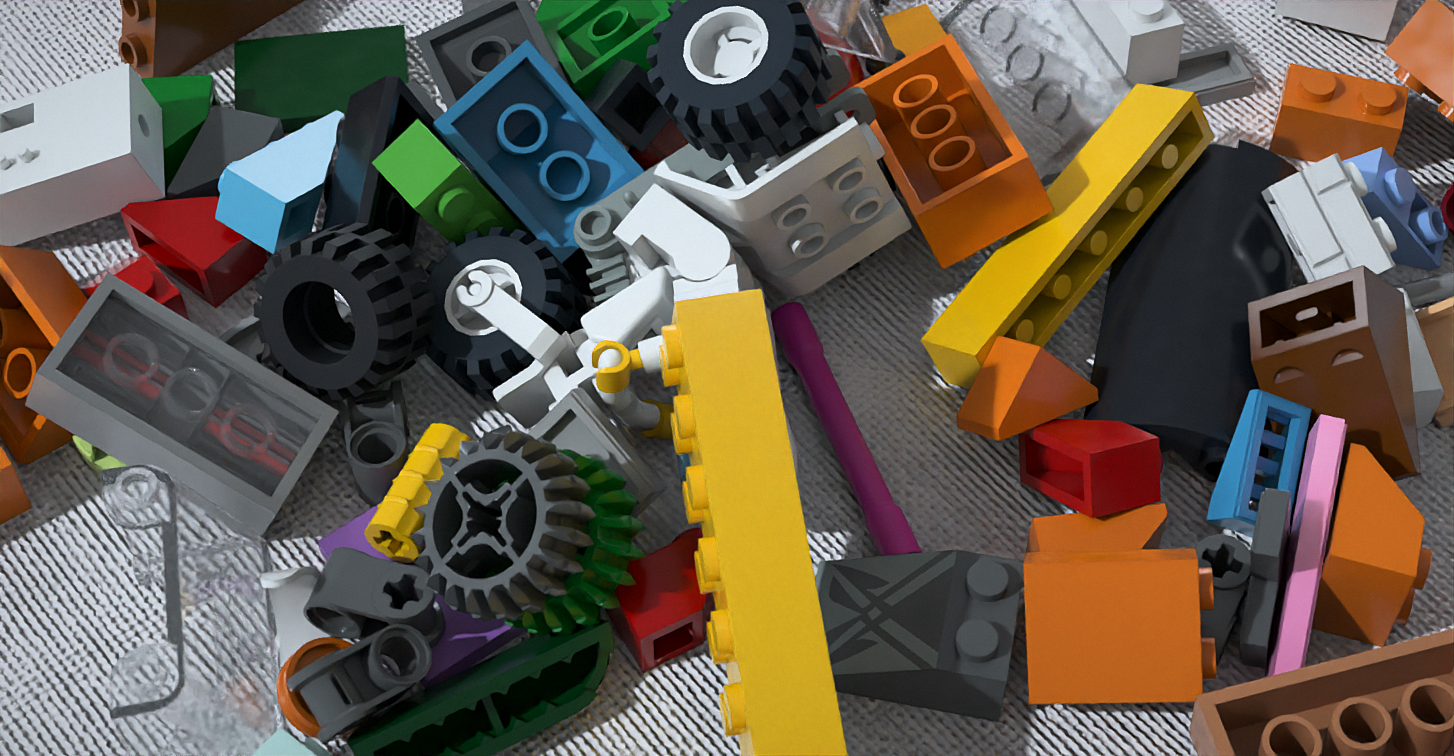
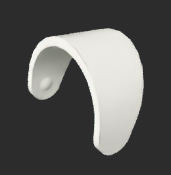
[260,566,334,670]

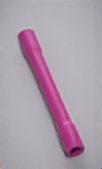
[771,302,922,556]

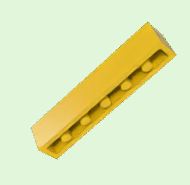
[920,83,1215,390]

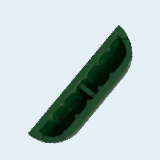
[347,619,614,756]

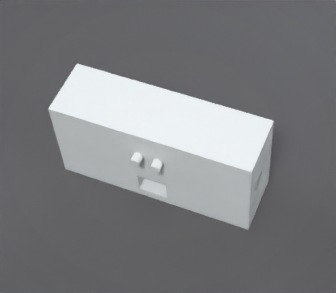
[0,63,165,246]

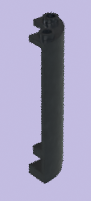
[1083,139,1299,482]

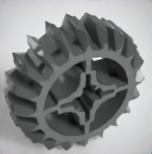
[410,430,597,622]

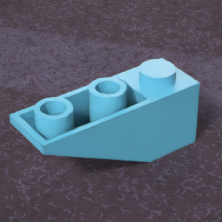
[215,110,344,254]

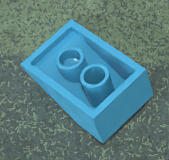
[432,39,645,264]

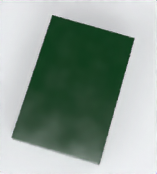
[234,24,409,133]

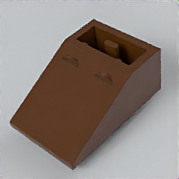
[1248,265,1421,484]

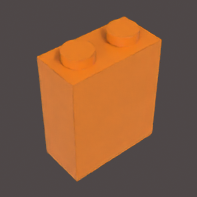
[1023,548,1216,704]

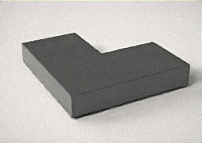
[1239,488,1291,669]

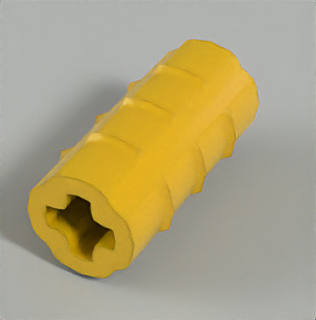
[364,423,472,563]

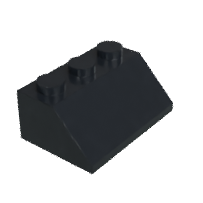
[317,75,436,261]

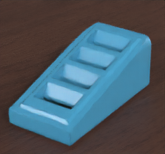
[1206,389,1312,537]

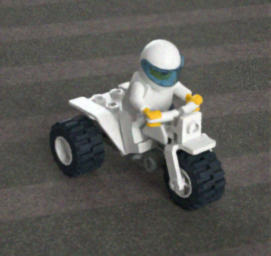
[422,0,912,484]

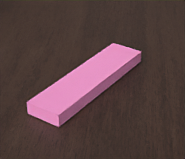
[1264,414,1347,678]

